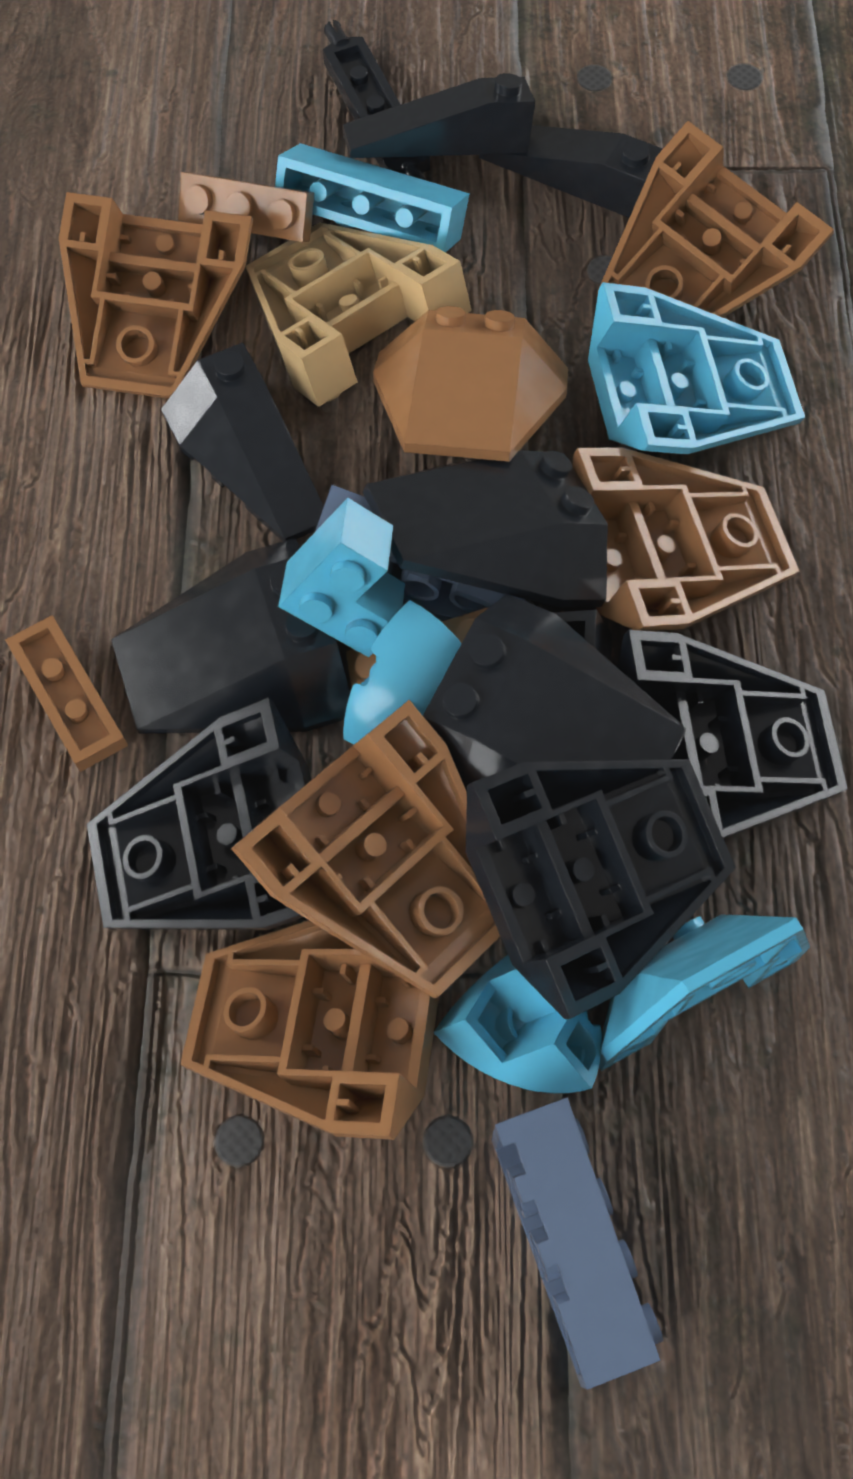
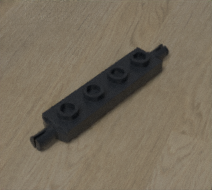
[323,20,430,180]

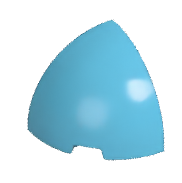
[343,600,462,745]
[434,955,602,1093]

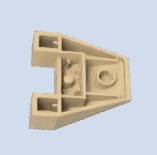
[246,222,472,407]

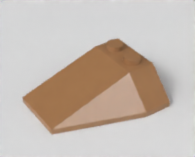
[597,121,834,318]
[59,192,253,399]
[373,306,568,462]
[572,447,799,631]
[231,700,500,998]
[180,920,439,1140]

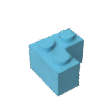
[278,498,405,657]

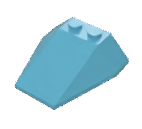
[588,282,805,454]
[599,914,810,1071]

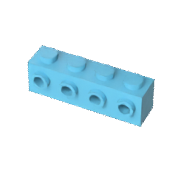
[275,143,470,252]

